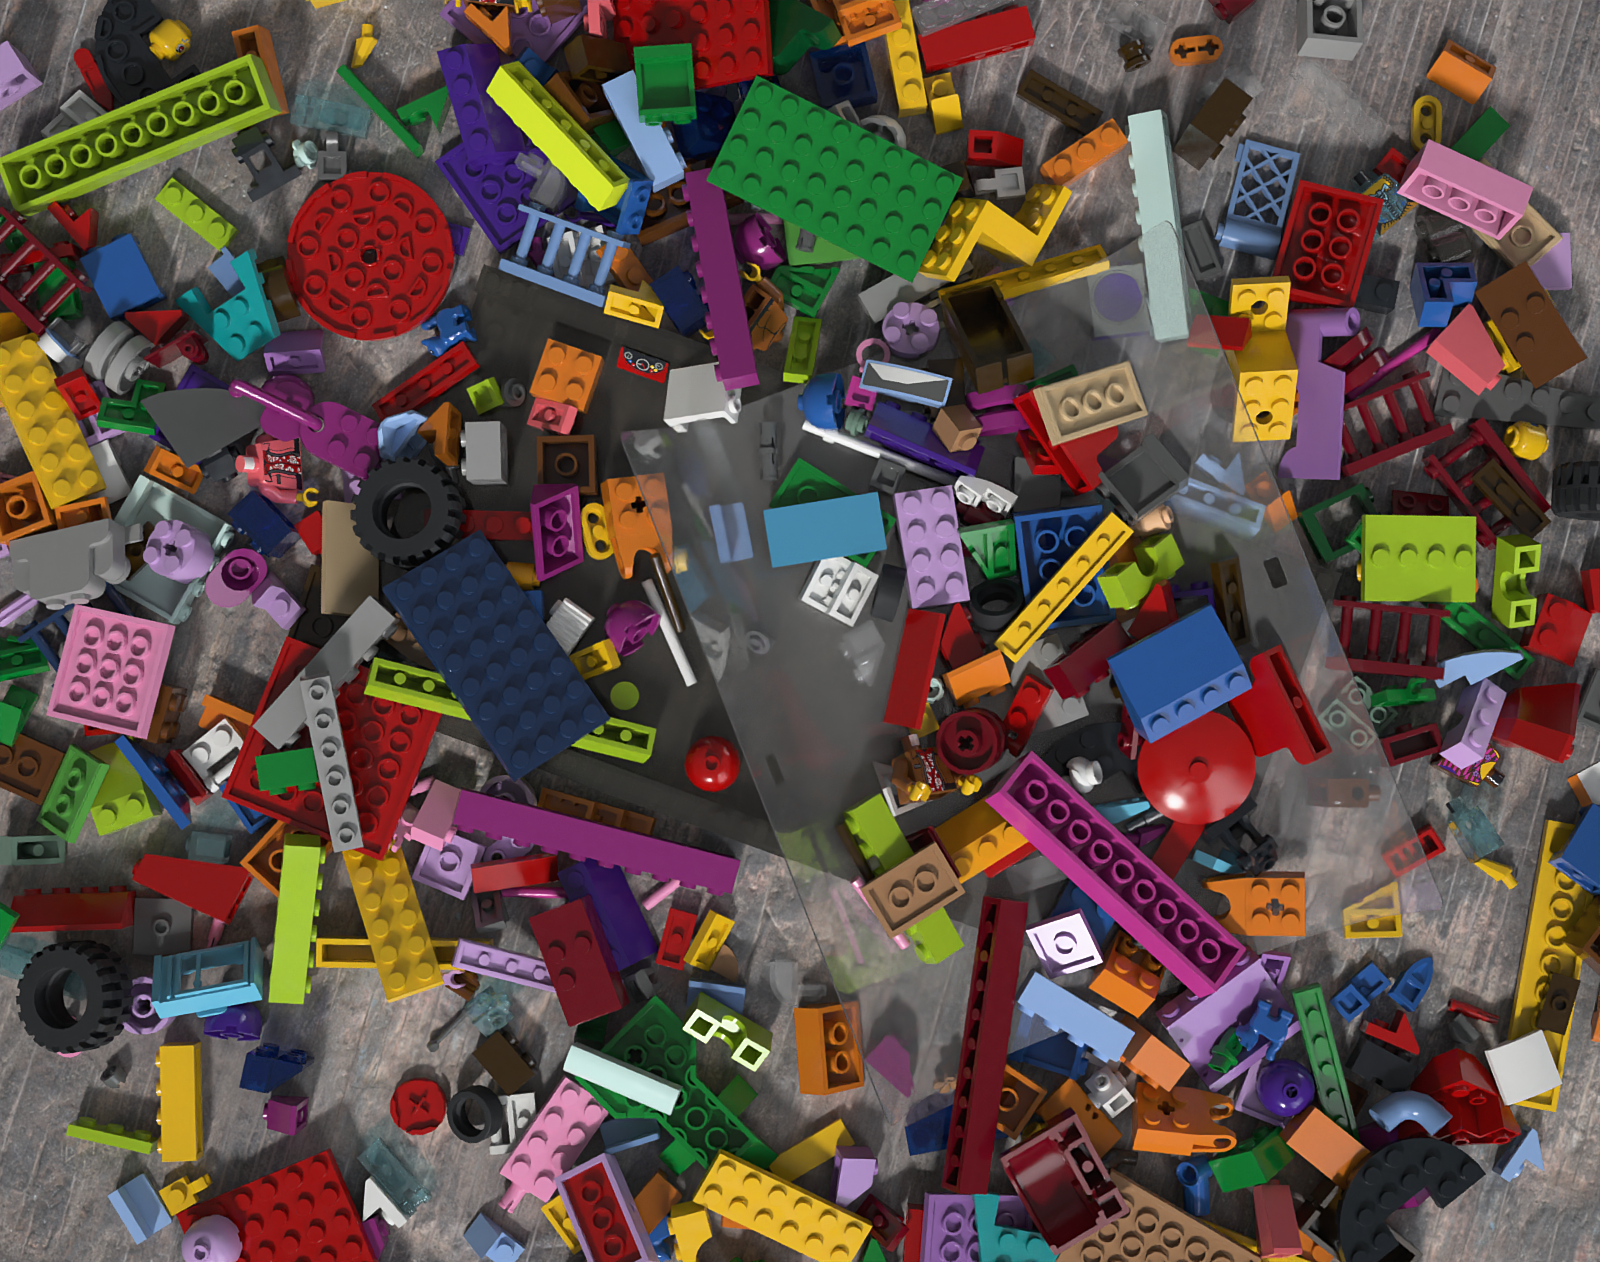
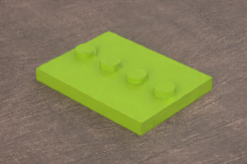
[1361,515,1476,602]

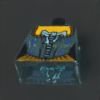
[1350,170,1419,242]
[1445,796,1504,863]

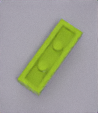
[155,177,240,253]
[783,316,822,384]
[66,1117,158,1155]

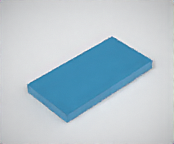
[763,492,887,568]

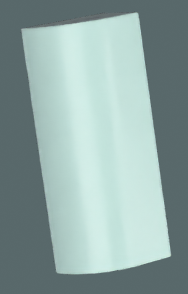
[563,1042,683,1115]

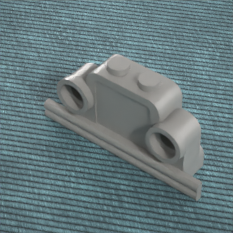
[9,518,144,610]

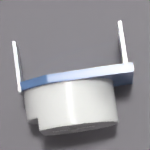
[37,317,89,363]

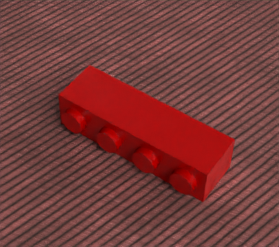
[916,4,1036,75]

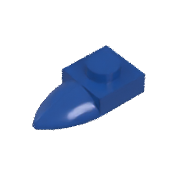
[1387,957,1433,1012]

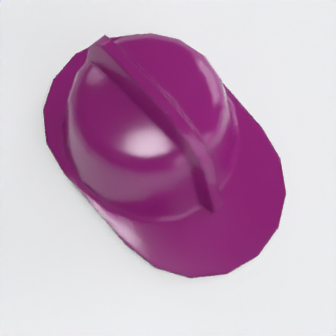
[205,548,267,608]

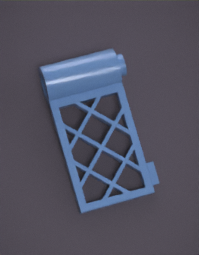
[1214,139,1300,260]

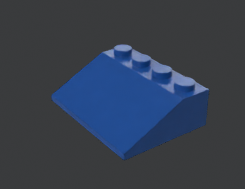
[1013,504,1116,629]
[1106,603,1253,744]

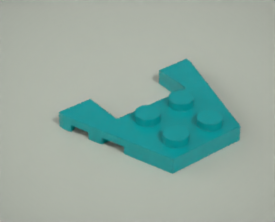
[175,248,281,362]
[972,1191,1059,1262]

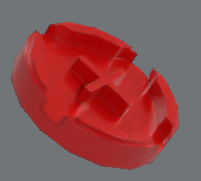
[390,1077,448,1135]

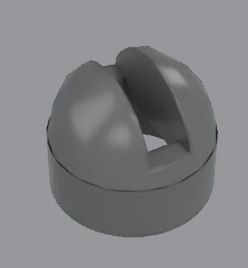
[100,1063,127,1089]

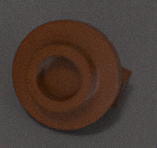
[445,970,480,1002]

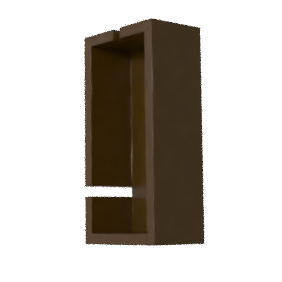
[940,281,1035,395]
[1295,1176,1423,1262]

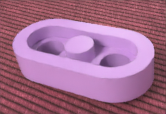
[483,836,535,862]

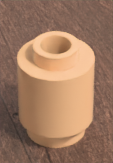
[1128,504,1174,538]

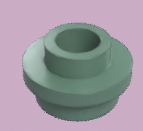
[845,408,869,437]

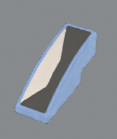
[859,359,953,409]
[1435,648,1524,688]

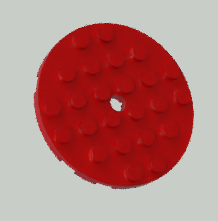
[286,171,455,341]

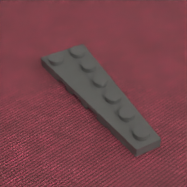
[1432,367,1600,431]

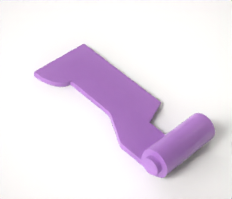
[1278,307,1360,480]

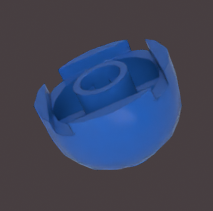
[798,372,845,431]

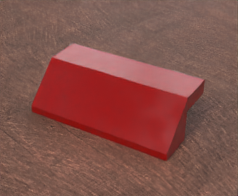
[881,608,946,730]

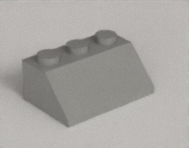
[1002,633,1089,736]

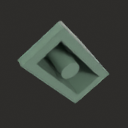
[0,835,65,866]

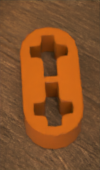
[1168,35,1223,67]

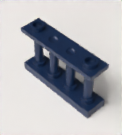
[17,582,153,687]

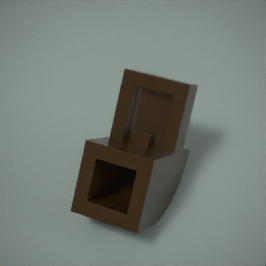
[256,256,301,323]

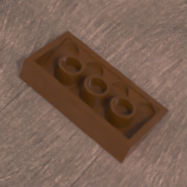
[637,146,745,247]

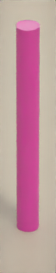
[1345,327,1441,401]

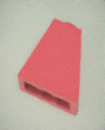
[1426,304,1505,396]
[1253,1180,1302,1258]

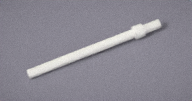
[802,420,959,488]

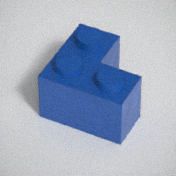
[1409,263,1478,327]

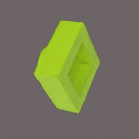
[467,377,505,415]

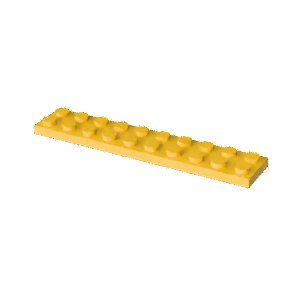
[1507,820,1593,1112]

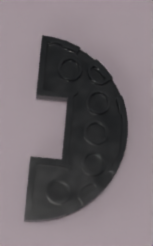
[94,0,202,106]
[1037,722,1143,855]
[1335,1137,1486,1262]

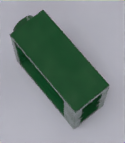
[1297,483,1382,565]

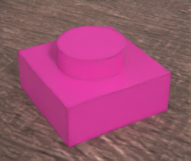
[844,375,877,412]

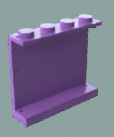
[1155,944,1300,1093]

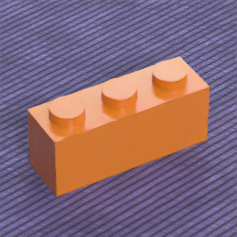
[231,25,289,119]
[1039,118,1128,187]

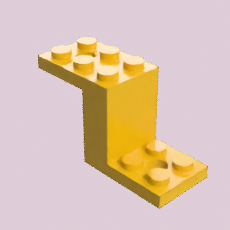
[918,183,1072,282]
[1225,276,1298,442]

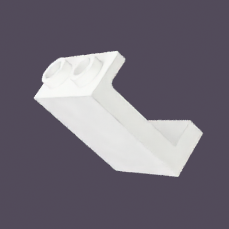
[663,362,742,433]

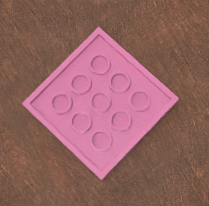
[46,604,176,739]

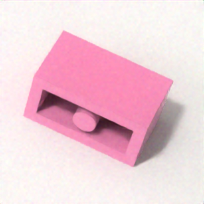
[410,779,460,851]

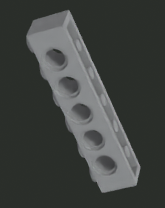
[300,671,364,853]

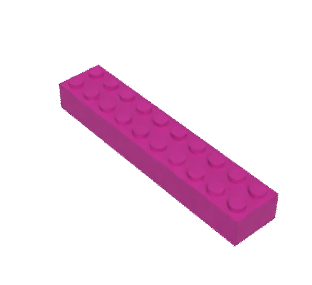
[985,751,1246,998]

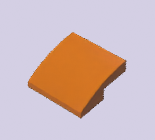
[831,0,902,47]

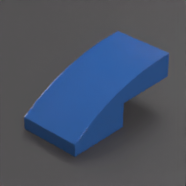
[1329,960,1392,1023]

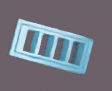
[1092,797,1151,825]

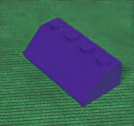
[437,44,527,168]
[864,400,985,478]
[557,858,659,971]

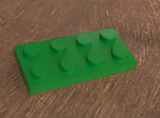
[768,458,897,568]

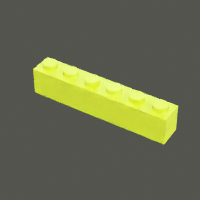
[486,61,630,211]

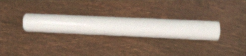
[641,578,697,687]

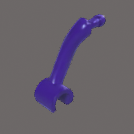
[564,205,617,229]

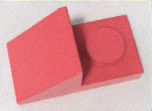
[527,398,578,436]

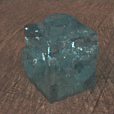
[464,985,515,1039]

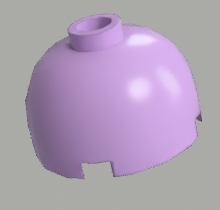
[181,1215,242,1262]

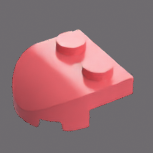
[583,0,616,39]

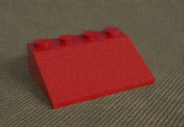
[1272,180,1384,308]

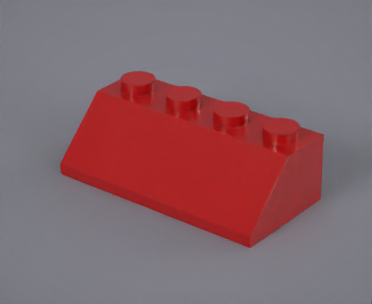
[10,885,136,933]

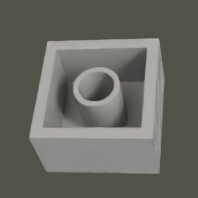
[1296,0,1363,61]
[461,421,508,485]

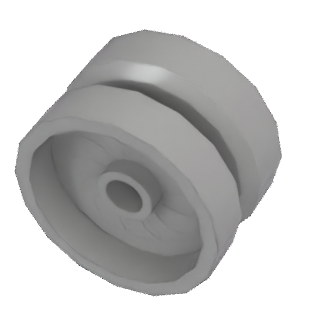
[84,321,155,395]

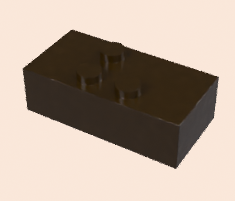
[1173,77,1253,171]

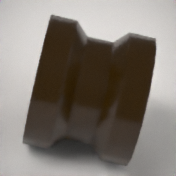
[1117,39,1151,72]

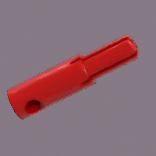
[1447,998,1499,1025]

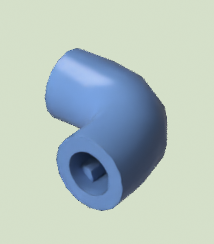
[1369,1090,1453,1136]

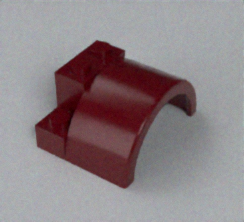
[998,1107,1130,1255]

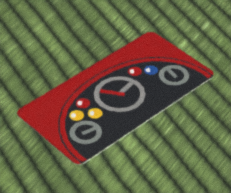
[617,347,669,383]

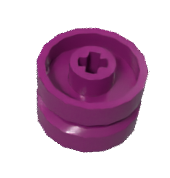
[965,384,1030,437]

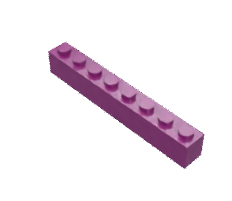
[682,168,760,391]

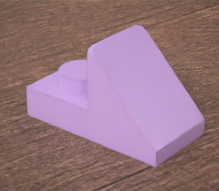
[251,571,306,630]

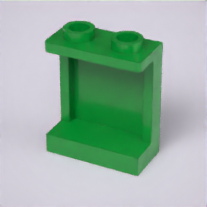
[633,43,697,126]

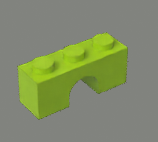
[1097,533,1185,610]
[1491,534,1541,629]
[682,991,773,1072]

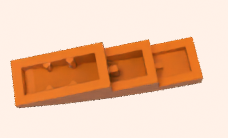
[537,787,657,835]

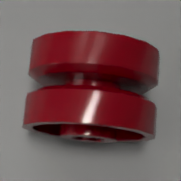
[1322,327,1391,395]
[936,707,1008,775]

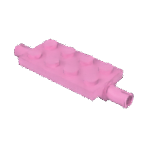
[498,1074,609,1214]

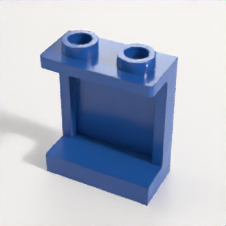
[574,154,654,235]
[80,233,168,322]
[1548,803,1600,896]
[1009,1012,1092,1080]

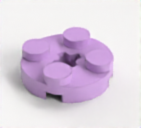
[882,302,940,359]

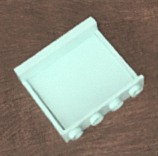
[112,475,235,625]

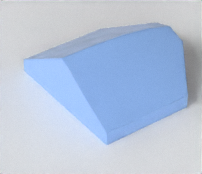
[377,410,429,462]

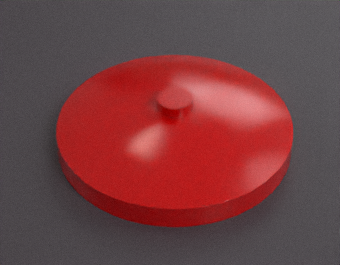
[1137,710,1256,825]

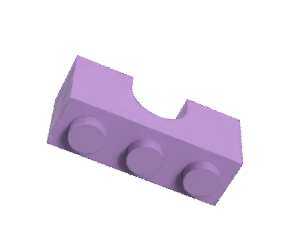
[1439,678,1507,770]

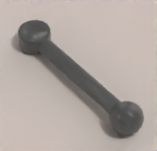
[427,1006,473,1052]

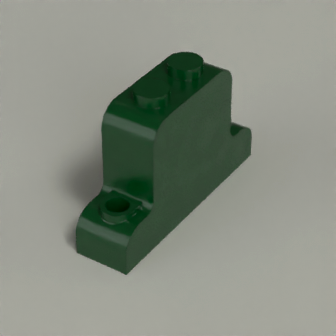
[769,0,842,75]

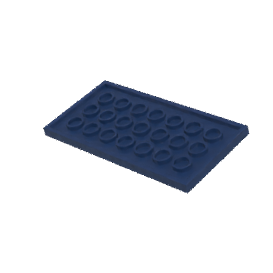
[382,530,611,782]

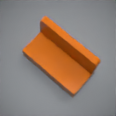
[1426,39,1497,104]
[198,694,255,737]
[633,1168,682,1235]

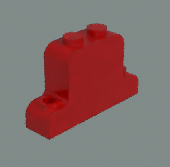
[1012,385,1118,496]
[1228,644,1333,765]

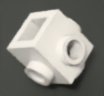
[1085,1065,1135,1118]

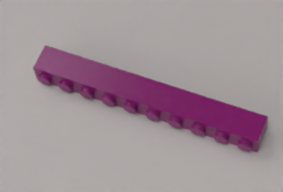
[452,787,741,896]

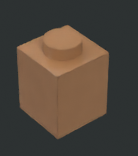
[932,404,983,453]

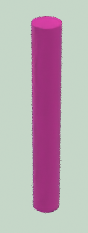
[502,886,568,899]

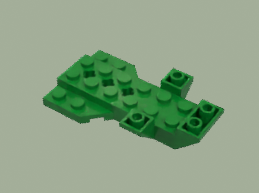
[574,994,779,1177]

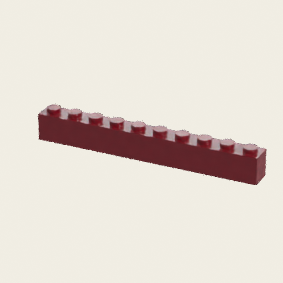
[941,896,1028,1195]

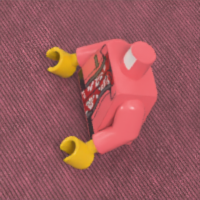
[235,432,319,507]

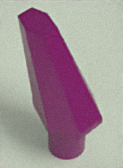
[528,237,555,276]
[1123,824,1166,849]

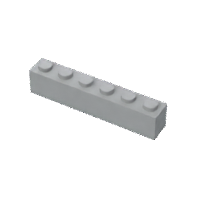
[252,595,400,750]

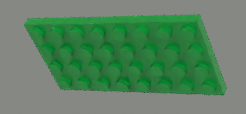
[706,75,963,283]

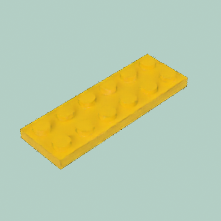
[0,332,107,510]
[342,839,445,1003]
[692,1149,872,1262]

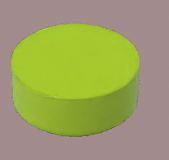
[610,682,639,710]

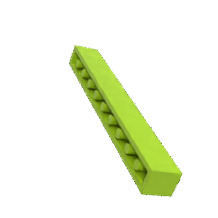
[364,657,656,764]

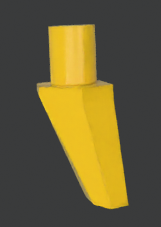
[351,24,378,69]
[1473,857,1518,890]

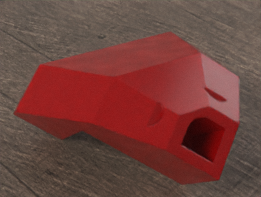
[1490,683,1581,764]
[1398,1048,1521,1146]

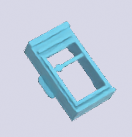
[151,937,265,1019]

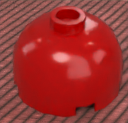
[684,735,741,792]

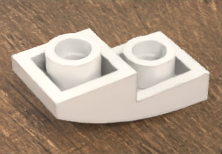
[953,476,1018,517]

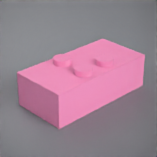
[1397,139,1534,240]

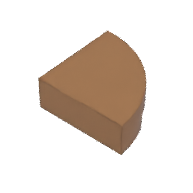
[710,944,739,982]

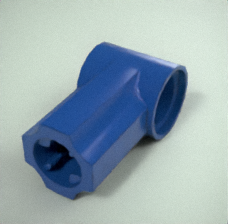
[1176,1154,1213,1217]

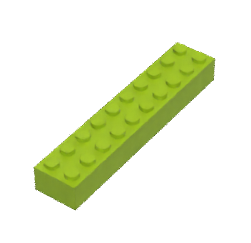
[0,54,282,216]

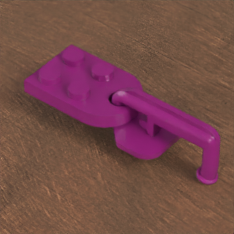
[229,378,381,481]

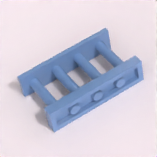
[498,201,631,308]

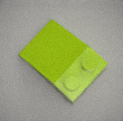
[89,736,162,836]

